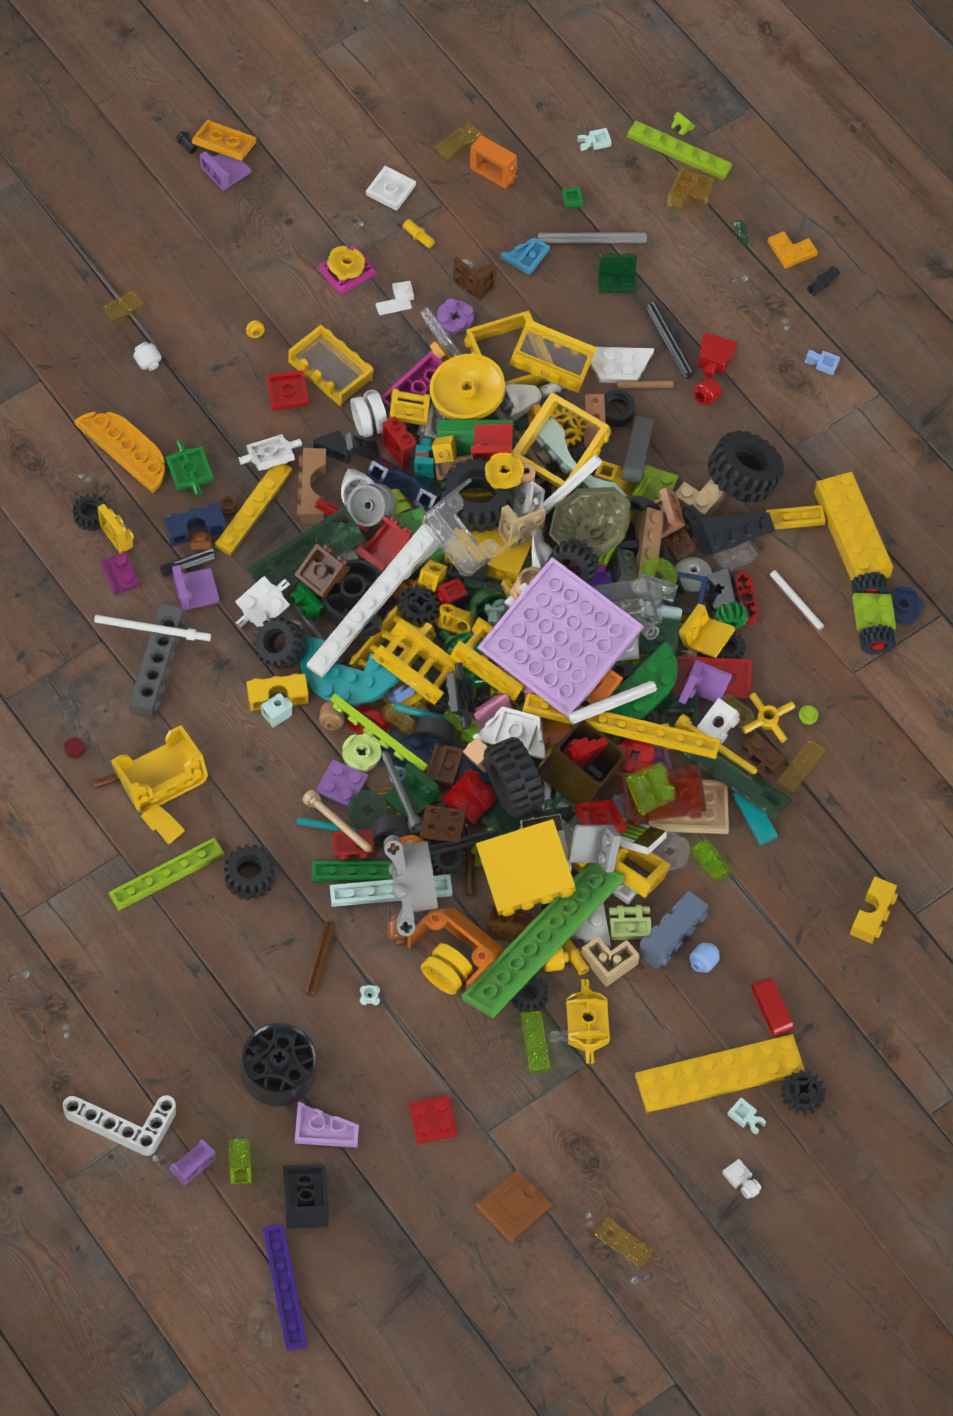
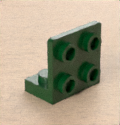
[598,253,637,293]
[383,762,439,819]

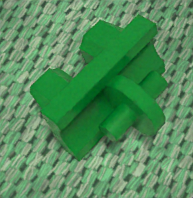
[289,582,324,621]

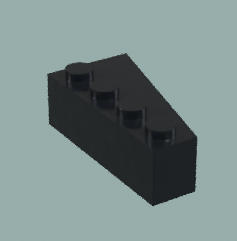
[690,512,775,557]

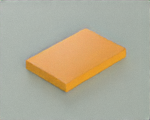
[192,120,257,161]

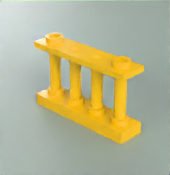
[349,605,437,693]
[450,617,524,701]
[372,618,464,705]

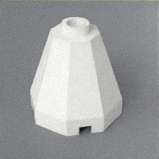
[498,383,542,421]

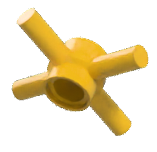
[741,693,795,743]

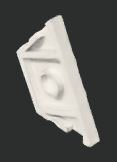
[583,347,654,383]
[473,706,546,760]
[570,903,611,949]

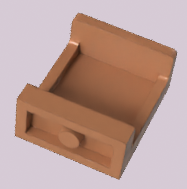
[583,394,605,450]
[631,487,685,540]

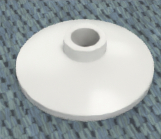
[676,557,712,592]

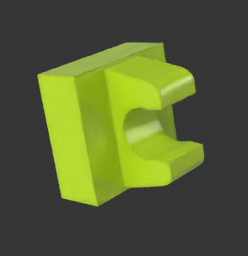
[671,112,696,136]

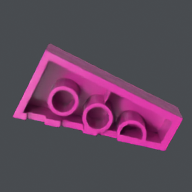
[381,352,444,429]

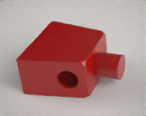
[698,332,738,378]

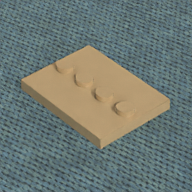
[648,778,729,834]

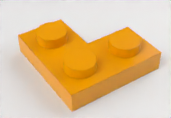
[768,231,818,269]

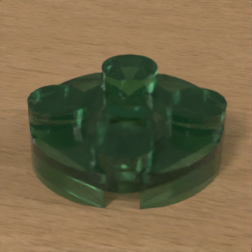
[348,790,388,830]

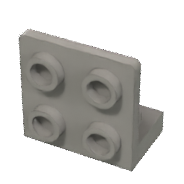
[568,825,621,872]

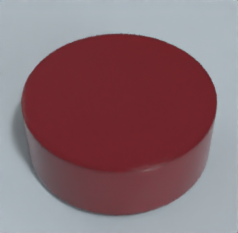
[64,737,84,758]

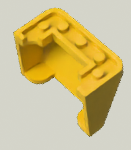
[111,725,208,813]

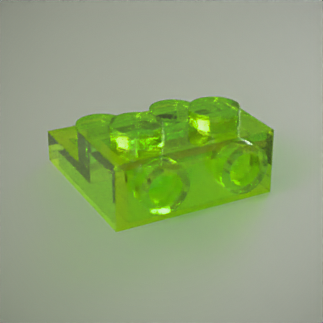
[626,762,676,815]

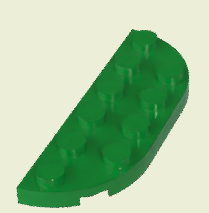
[599,642,678,734]

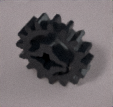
[397,584,440,626]
[780,1070,826,1115]

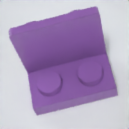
[200,151,251,191]
[172,565,219,611]
[678,660,732,704]

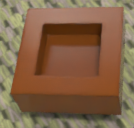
[191,532,211,550]

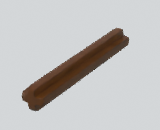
[305,921,335,996]

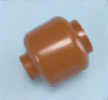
[386,915,409,945]

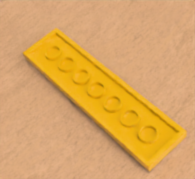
[635,1034,805,1113]

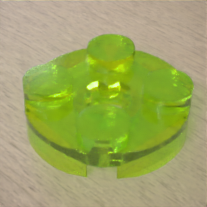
[638,558,677,597]

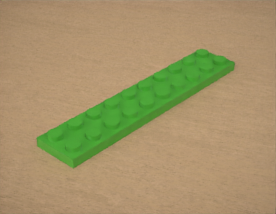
[461,863,625,1018]

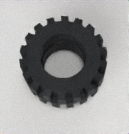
[546,539,598,584]
[253,617,307,669]
[224,844,275,900]

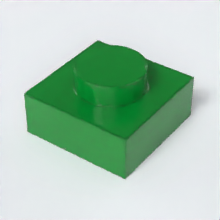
[562,187,583,208]

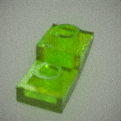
[690,839,731,883]

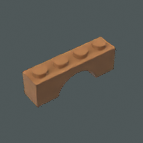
[297,448,326,524]
[634,507,665,590]

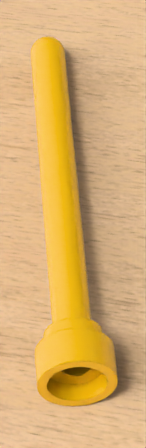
[675,714,757,775]

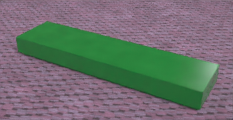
[312,861,392,882]

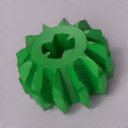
[715,602,748,629]

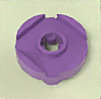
[437,298,474,335]

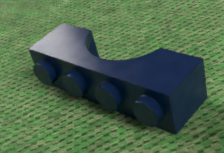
[366,457,441,513]

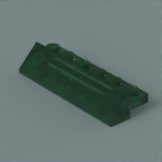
[247,507,366,593]
[680,751,792,819]

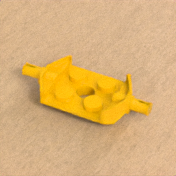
[565,979,610,1064]

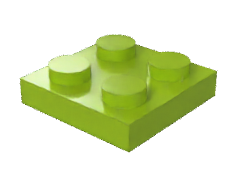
[630,465,679,501]

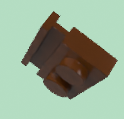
[426,743,464,787]

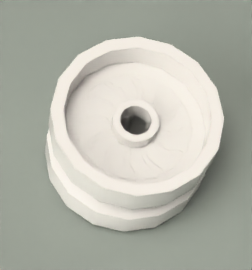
[351,392,387,438]

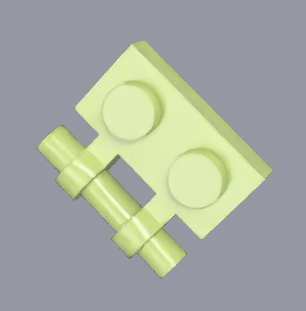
[609,905,651,940]

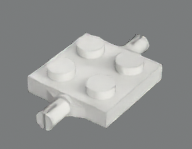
[238,434,302,471]
[235,576,290,628]

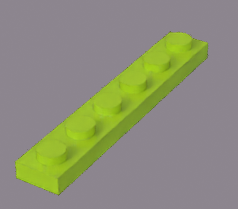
[627,121,732,180]
[330,694,428,774]

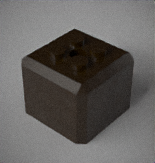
[538,720,626,805]

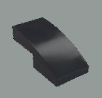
[625,496,661,511]

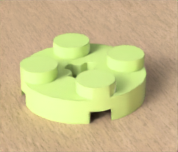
[342,733,382,773]

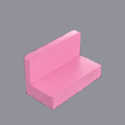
[471,693,512,730]

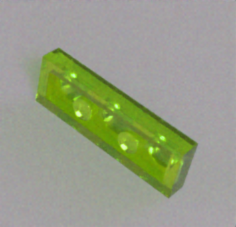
[520,1011,550,1074]

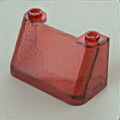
[617,764,707,826]

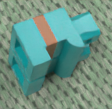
[414,438,435,484]

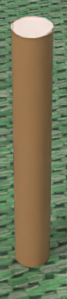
[617,380,673,389]

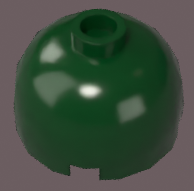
[469,588,507,626]

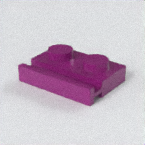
[100,551,141,596]

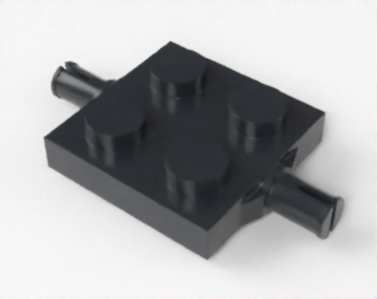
[446,662,476,729]

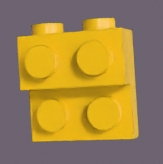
[97,504,134,553]

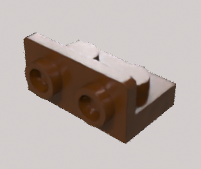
[664,521,701,562]
[486,906,532,942]

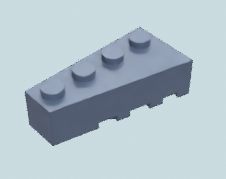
[639,891,708,970]

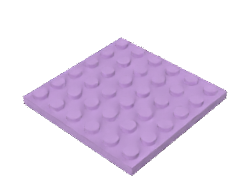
[477,557,644,719]

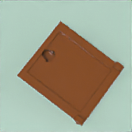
[475,1169,553,1244]

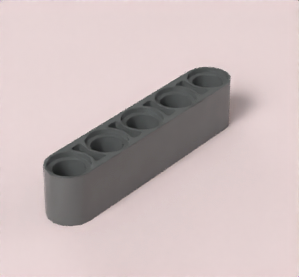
[622,416,654,483]

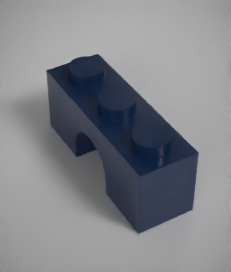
[164,503,226,547]

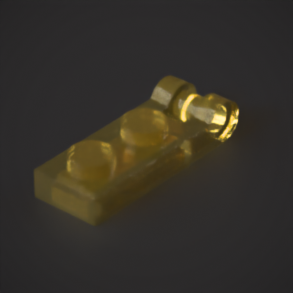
[434,121,483,162]
[594,1216,654,1269]

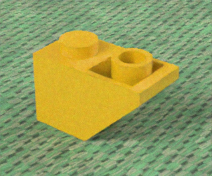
[594,460,635,495]

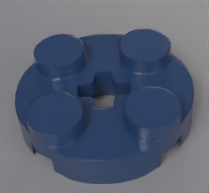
[887,586,923,624]

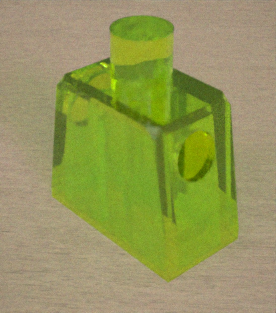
[229,1139,252,1184]

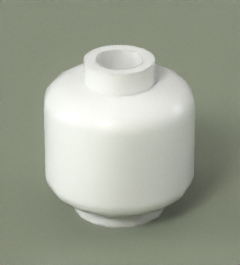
[133,342,161,371]

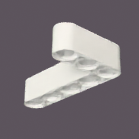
[63,1095,176,1156]

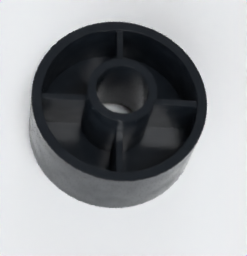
[321,559,389,627]

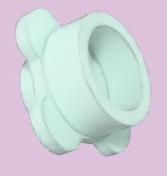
[360,985,380,1005]

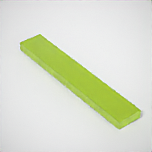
[108,837,225,911]

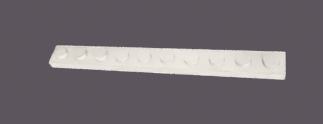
[306,521,441,678]

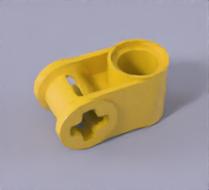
[436,604,475,634]

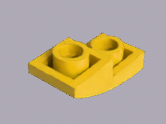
[141,803,185,844]

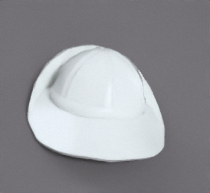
[532,529,553,569]

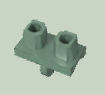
[485,599,509,627]

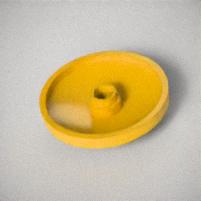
[430,354,506,420]

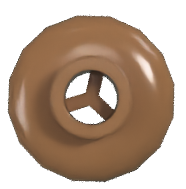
[319,701,346,731]

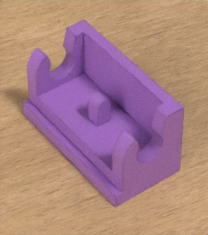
[169,1139,216,1186]

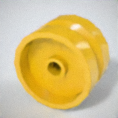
[421,943,473,995]

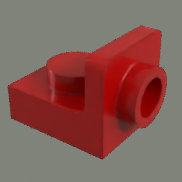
[435,578,468,605]

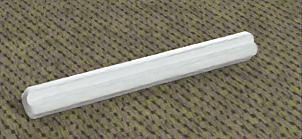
[543,455,602,514]
[568,681,657,724]

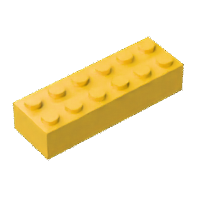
[814,472,893,581]

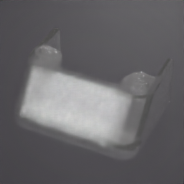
[422,478,517,576]

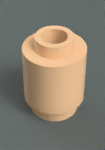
[518,463,535,486]

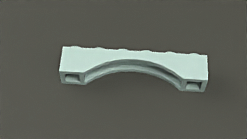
[535,418,627,496]

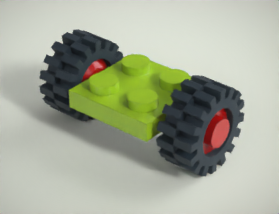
[851,572,896,655]

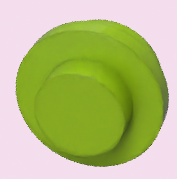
[799,706,819,725]

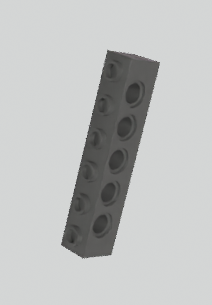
[129,604,186,719]

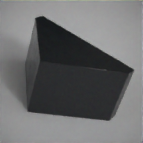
[313,430,350,464]

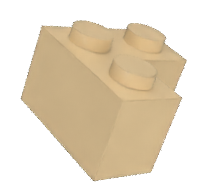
[676,479,726,518]
[581,937,640,987]

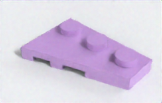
[295,1101,359,1148]

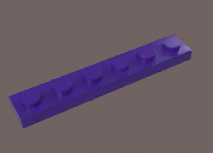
[263,1224,307,1352]

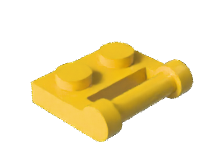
[389,388,430,426]

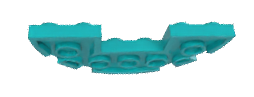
[299,634,400,707]

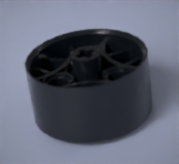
[241,1023,317,1106]

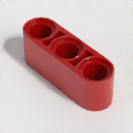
[751,977,793,1037]

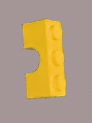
[247,673,309,711]
[850,877,898,944]

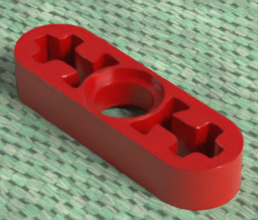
[735,572,758,625]

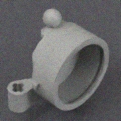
[384,835,438,936]

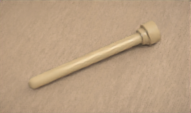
[303,790,372,852]

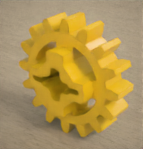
[549,408,585,448]

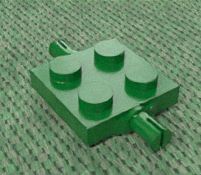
[166,440,214,497]

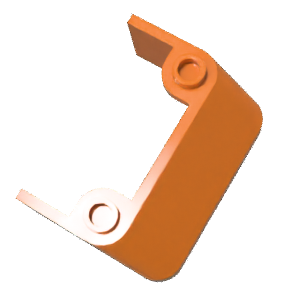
[407,906,504,990]

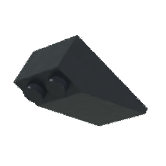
[283,1165,329,1229]

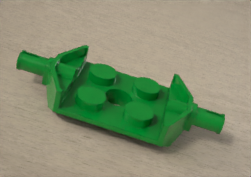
[439,630,498,692]

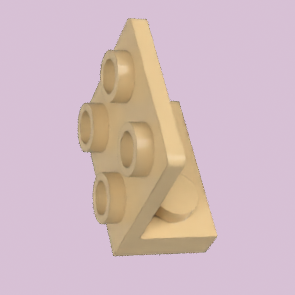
[498,505,546,548]

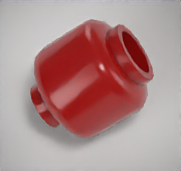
[694,378,722,405]

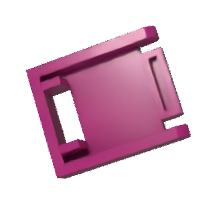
[319,245,376,295]

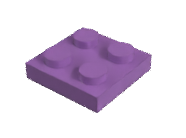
[316,759,368,810]

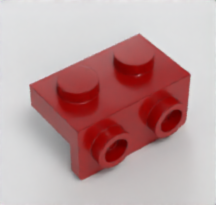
[332,829,375,860]

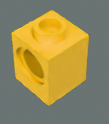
[432,435,457,464]
[418,560,448,592]

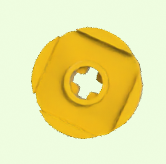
[327,246,365,280]
[485,453,524,489]

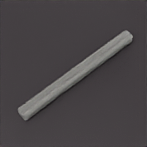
[538,232,647,243]

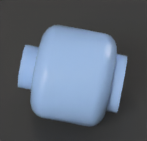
[689,943,720,973]

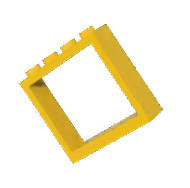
[464,310,554,386]
[513,392,611,494]

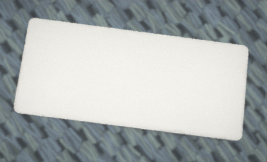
[376,299,412,315]

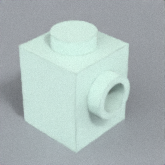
[261,693,293,728]

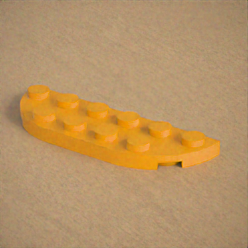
[74,412,165,493]

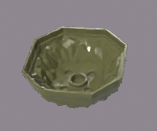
[549,487,630,556]

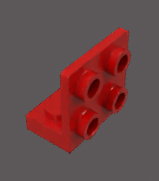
[471,423,513,461]

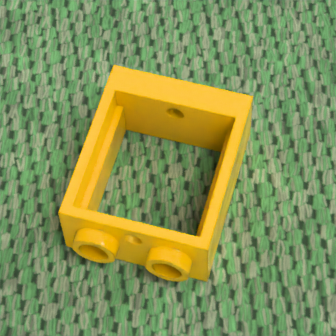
[614,846,671,898]

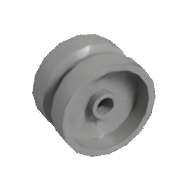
[347,483,396,527]

